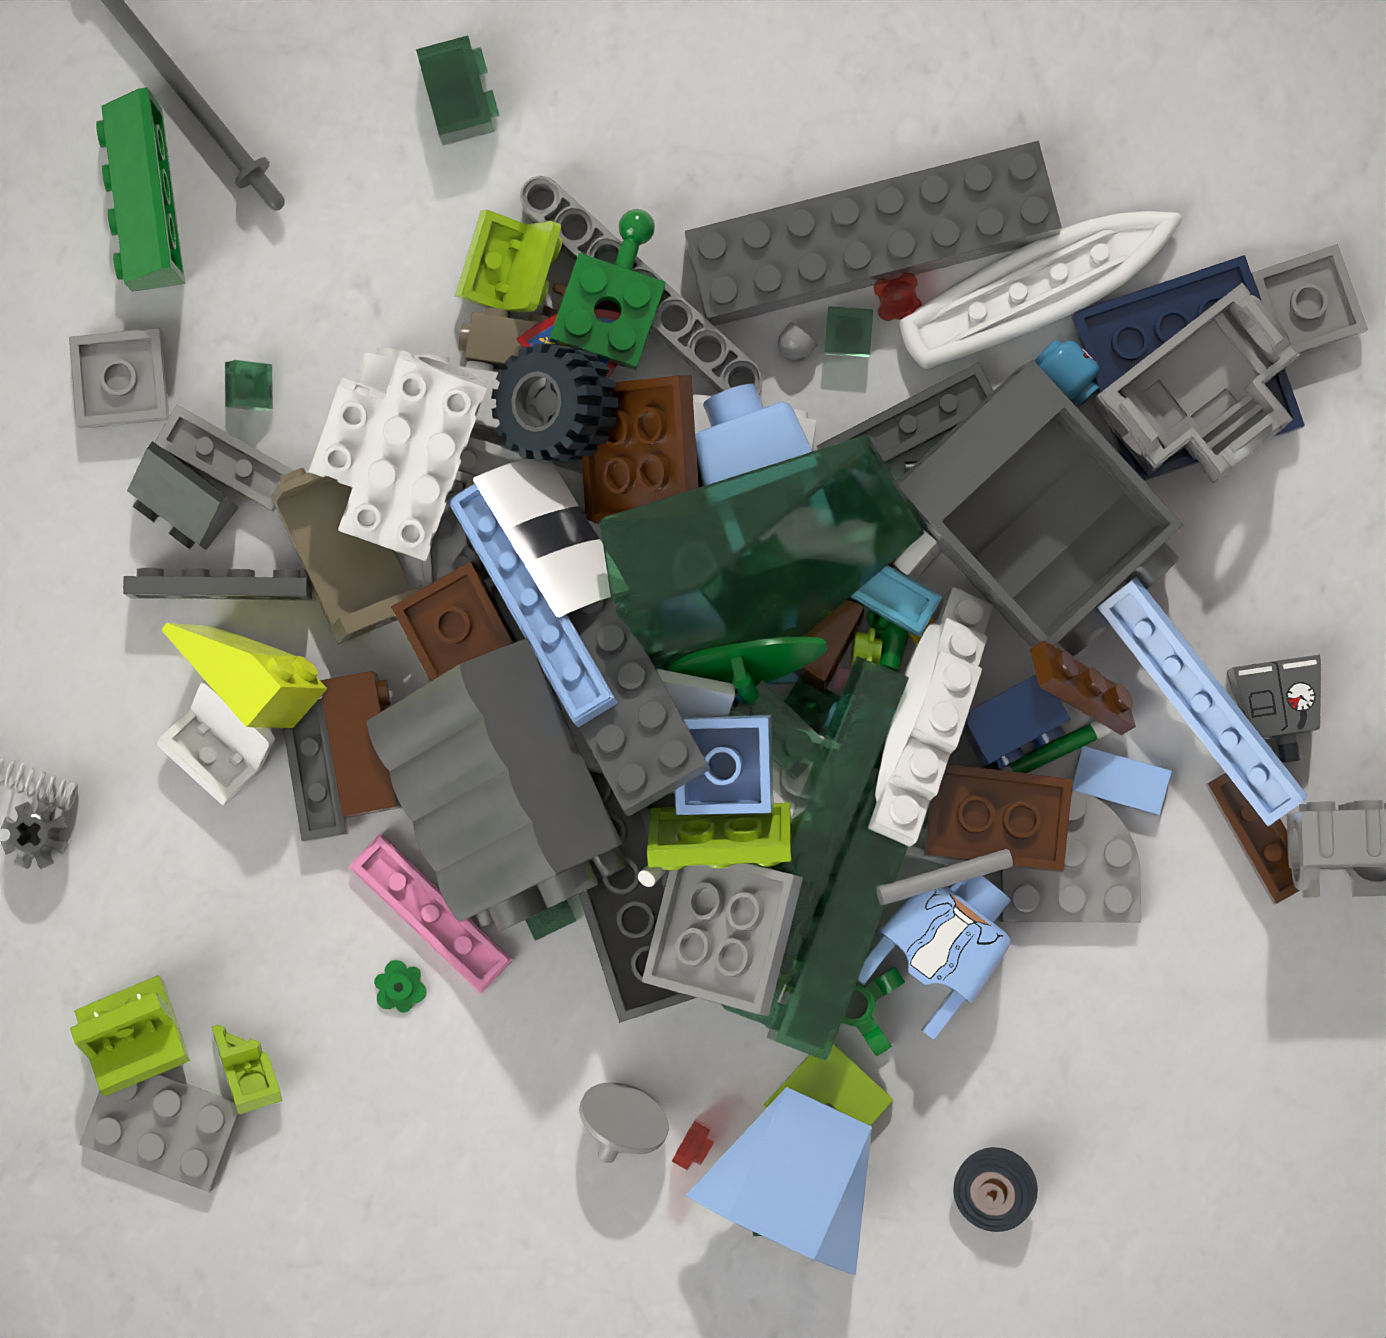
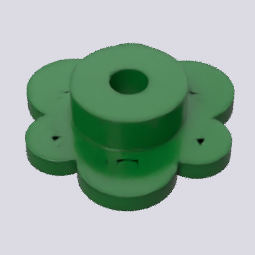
[374,960,427,1013]

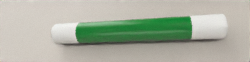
[994,720,1114,773]

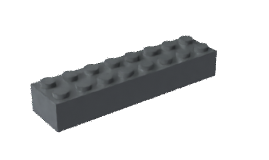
[685,140,1062,326]

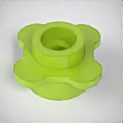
[850,628,882,675]

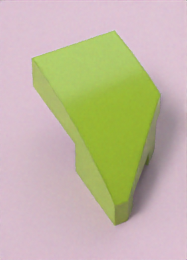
[212,1025,283,1115]

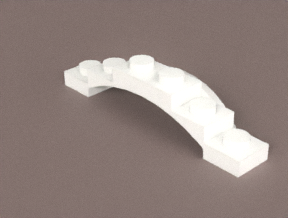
[868,587,993,847]

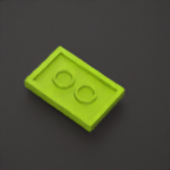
[647,802,791,871]

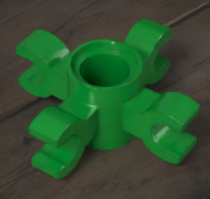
[802,953,905,1057]

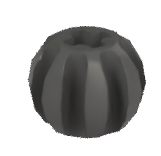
[0,801,68,869]

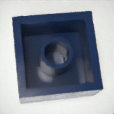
[962,674,1071,770]

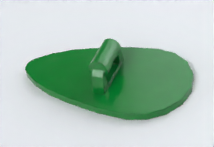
[666,636,827,703]

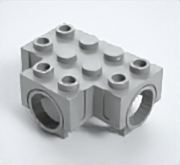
[1092,283,1300,483]
[1287,800,1386,898]

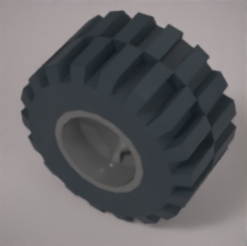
[491,343,618,462]

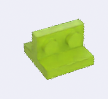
[70,975,190,1097]

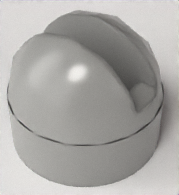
[778,322,818,361]

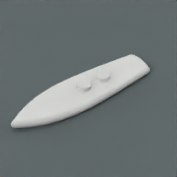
[899,211,1182,370]

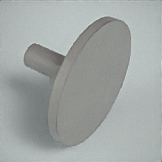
[579,1083,669,1163]

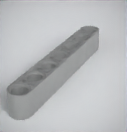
[520,176,762,395]

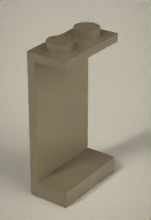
[271,468,423,644]

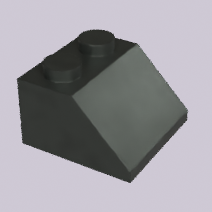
[127,441,239,550]

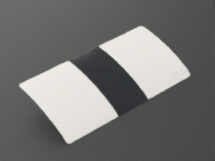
[474,459,631,617]

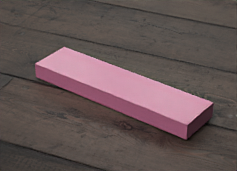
[349,833,513,993]

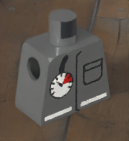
[1227,654,1321,763]

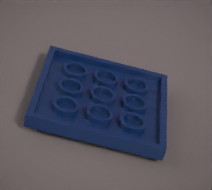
[1071,255,1305,481]

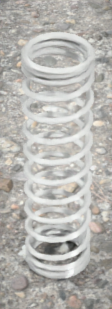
[0,756,78,812]

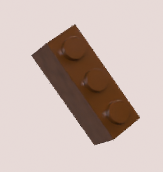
[320,671,401,818]

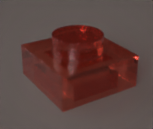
[672,1119,714,1170]

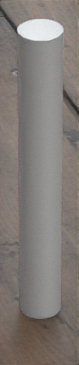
[876,849,1013,905]

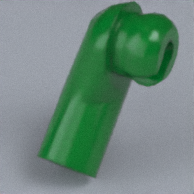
[867,610,908,673]

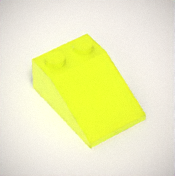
[161,623,327,728]

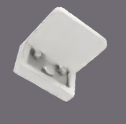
[157,680,275,806]

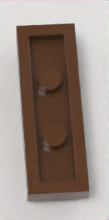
[1030,640,1136,736]
[1205,773,1301,904]

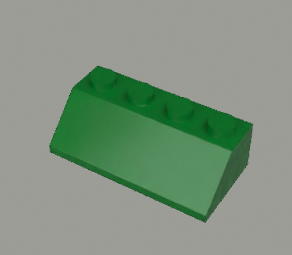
[96,87,185,292]

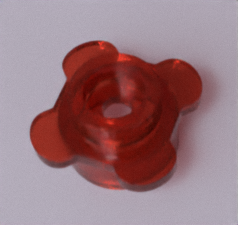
[873,273,922,321]

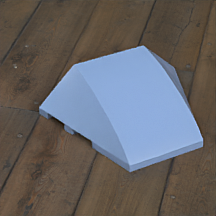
[685,1087,872,1276]

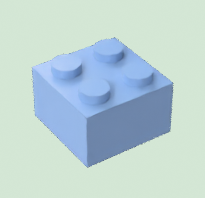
[675,715,774,815]

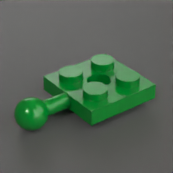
[549,209,666,371]

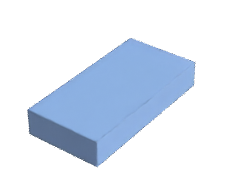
[1072,746,1172,815]

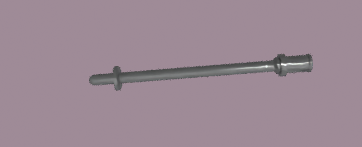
[101,0,285,211]

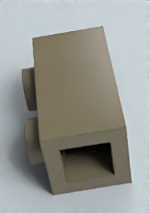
[459,308,550,370]

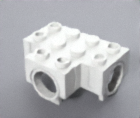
[309,350,488,561]

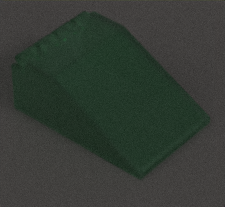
[600,434,924,670]

